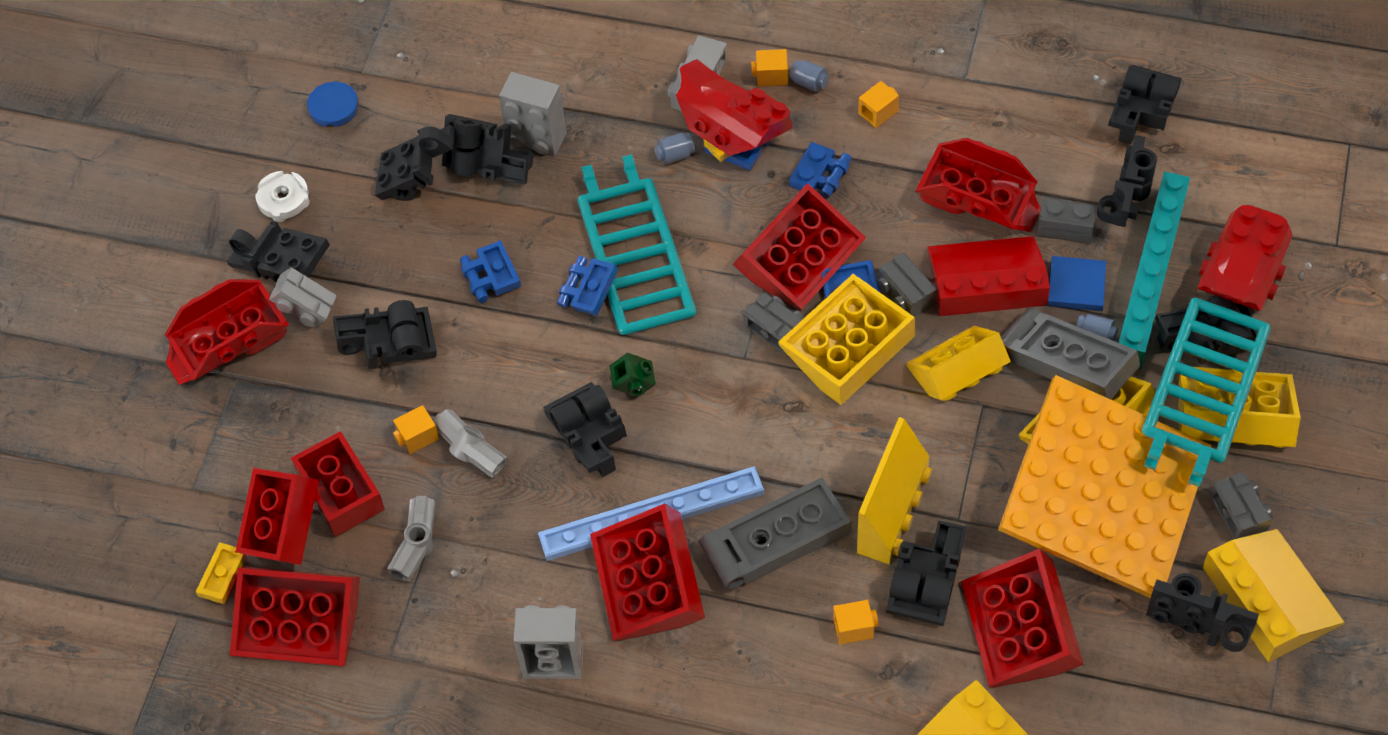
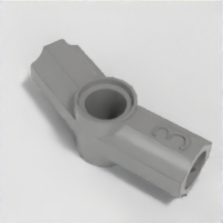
[433,409,507,478]
[387,496,435,582]

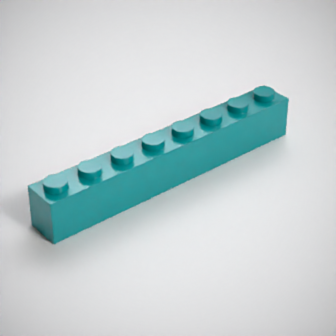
[1119,171,1190,370]

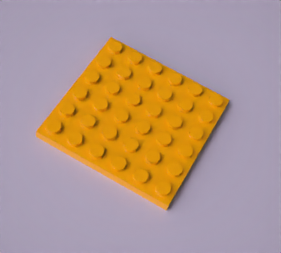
[998,375,1212,598]

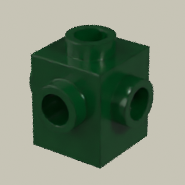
[609,352,656,397]

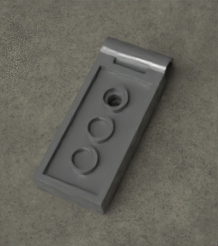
[1001,307,1140,400]
[699,477,851,590]

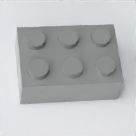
[499,72,567,156]
[514,605,583,679]

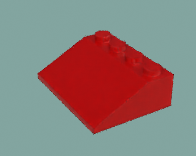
[732,183,866,311]
[928,236,1050,316]
[590,503,705,641]
[961,549,1084,688]
[230,567,360,666]

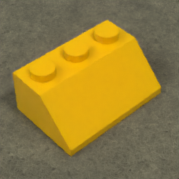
[906,325,1011,401]

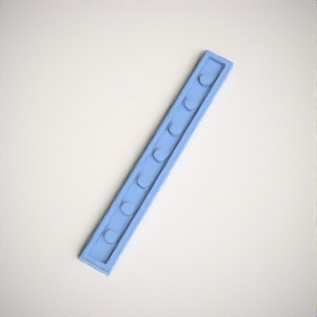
[538,466,764,561]

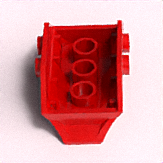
[676,59,793,156]
[915,138,1041,232]
[1197,205,1293,311]
[165,279,290,385]

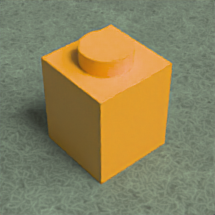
[751,49,788,87]
[858,81,899,128]
[392,405,439,454]
[833,600,879,645]

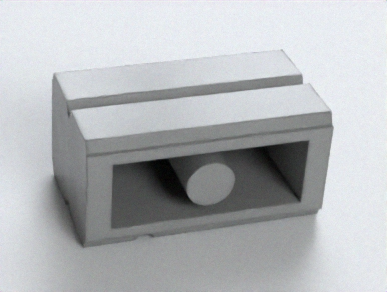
[269,267,336,327]

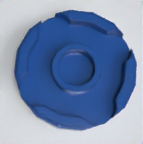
[307,81,359,127]

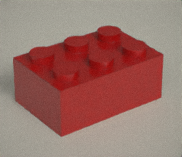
[291,431,385,537]
[235,468,319,565]

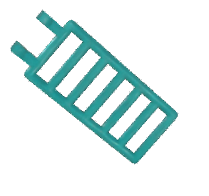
[577,154,697,335]
[1142,298,1271,487]

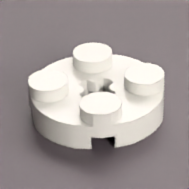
[255,171,310,222]

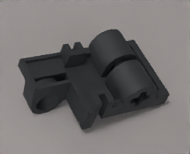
[1108,65,1182,144]
[442,114,534,185]
[375,125,455,201]
[1097,135,1157,227]
[227,220,330,283]
[1155,295,1258,364]
[333,300,437,369]
[543,382,627,477]
[886,520,967,626]
[1146,573,1259,652]

